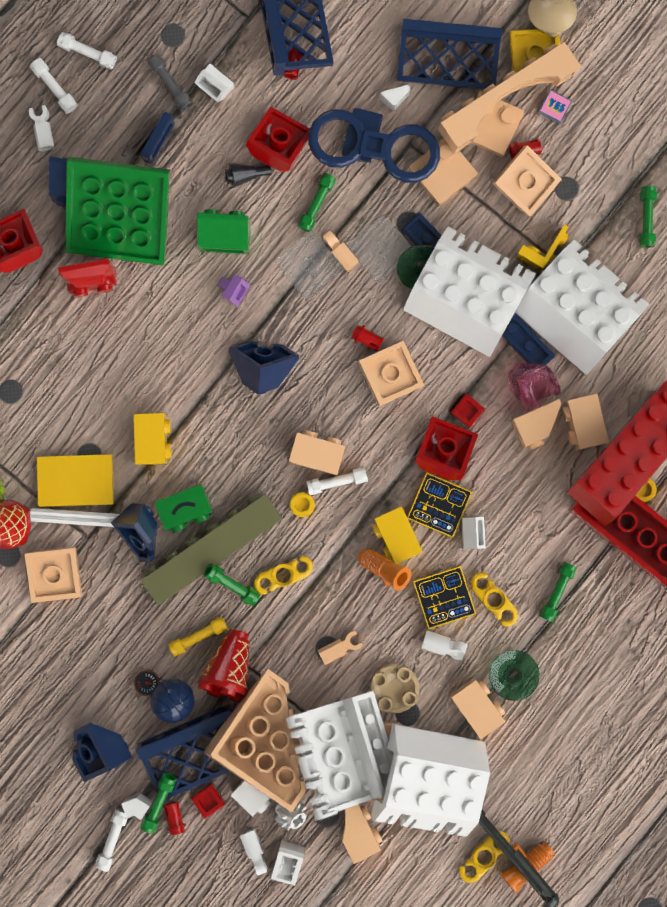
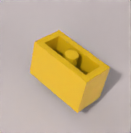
[133,413,172,465]
[372,506,423,564]

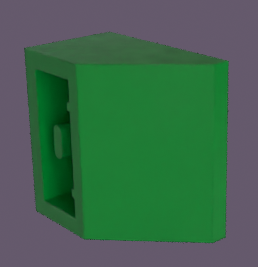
[197,209,251,255]

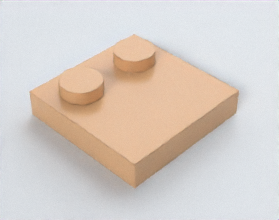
[472,91,524,157]
[408,139,478,207]
[492,145,562,217]
[358,341,425,407]
[25,546,82,603]

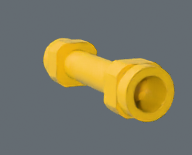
[168,616,228,657]

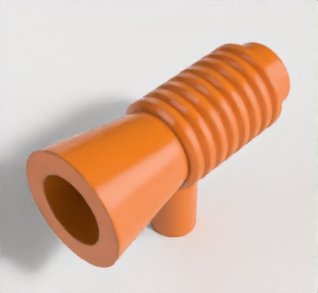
[358,548,411,591]
[500,842,555,894]

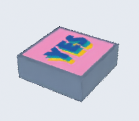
[538,89,572,124]

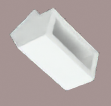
[194,64,234,102]
[461,517,486,549]
[121,793,153,820]

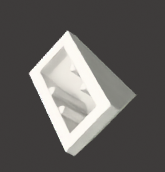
[271,840,305,886]

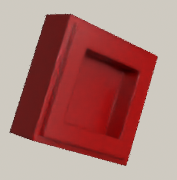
[450,393,485,428]
[191,783,226,819]

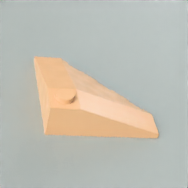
[203,669,306,812]

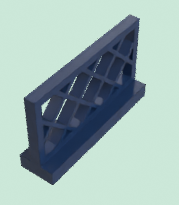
[260,0,334,76]
[397,19,502,89]
[136,704,233,800]

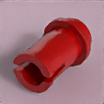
[283,48,303,80]
[509,139,542,159]
[351,325,384,352]
[163,801,186,836]

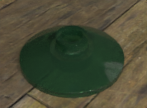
[397,245,435,289]
[489,650,540,701]

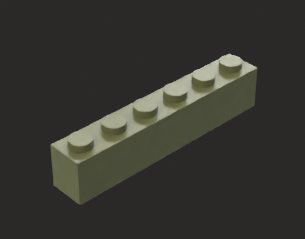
[141,493,283,605]

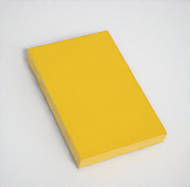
[37,454,114,507]

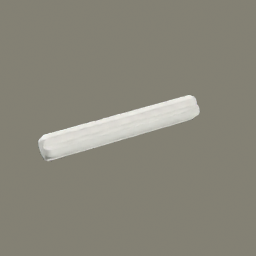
[30,508,120,527]

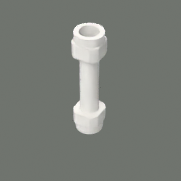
[57,32,117,70]
[30,58,78,114]
[306,467,368,495]
[95,808,128,871]

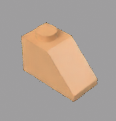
[511,399,561,450]

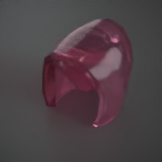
[508,363,561,410]

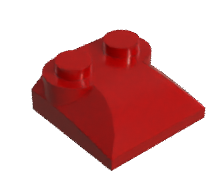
[246,106,310,172]
[0,209,43,273]
[58,259,117,297]
[415,416,478,481]

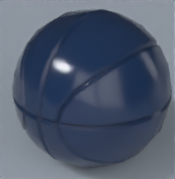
[150,678,195,723]

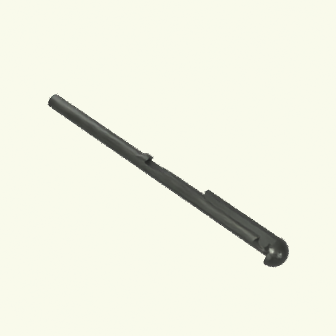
[479,809,559,907]

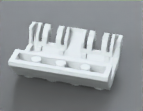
[403,226,536,357]
[515,239,650,375]
[286,691,393,820]
[371,724,490,837]

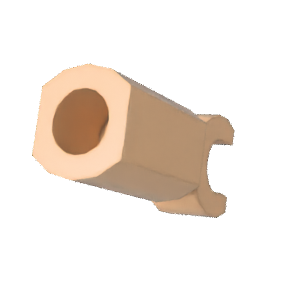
[322,231,359,272]
[318,631,363,665]

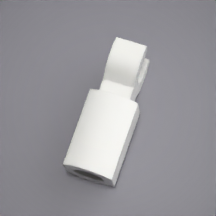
[29,105,55,151]
[421,631,467,661]
[239,828,268,875]

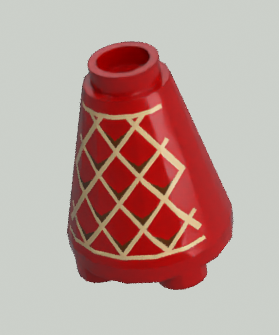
[0,499,31,549]
[197,629,250,703]

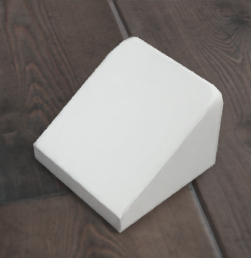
[379,85,410,111]

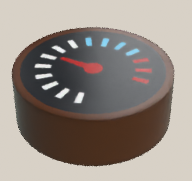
[134,670,160,696]

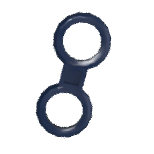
[308,109,440,183]

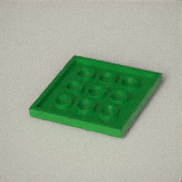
[66,157,170,265]

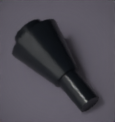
[225,163,272,188]

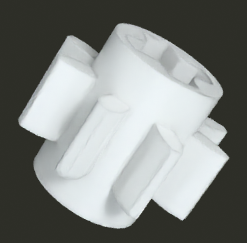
[275,801,307,830]

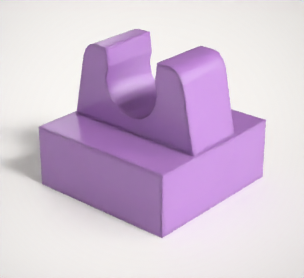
[217,274,250,307]

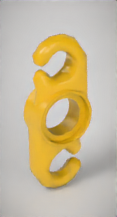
[254,555,313,595]
[471,572,518,627]
[459,831,510,883]

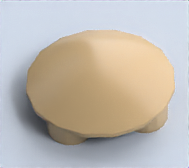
[527,0,577,37]
[370,664,419,713]

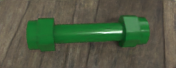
[297,173,337,233]
[638,186,658,248]
[539,561,577,623]
[204,564,260,606]
[140,773,177,834]

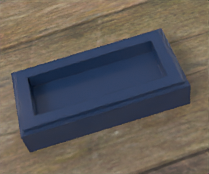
[140,111,175,164]

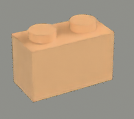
[562,394,609,451]
[289,430,346,476]
[450,678,505,739]

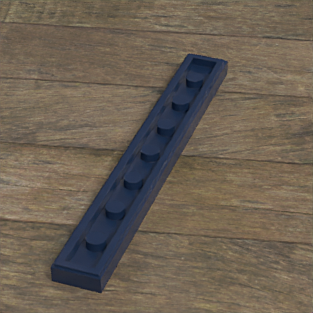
[401,212,556,373]

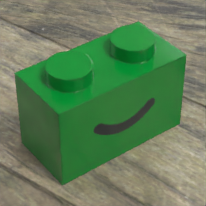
[154,484,214,533]

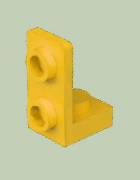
[515,224,569,273]

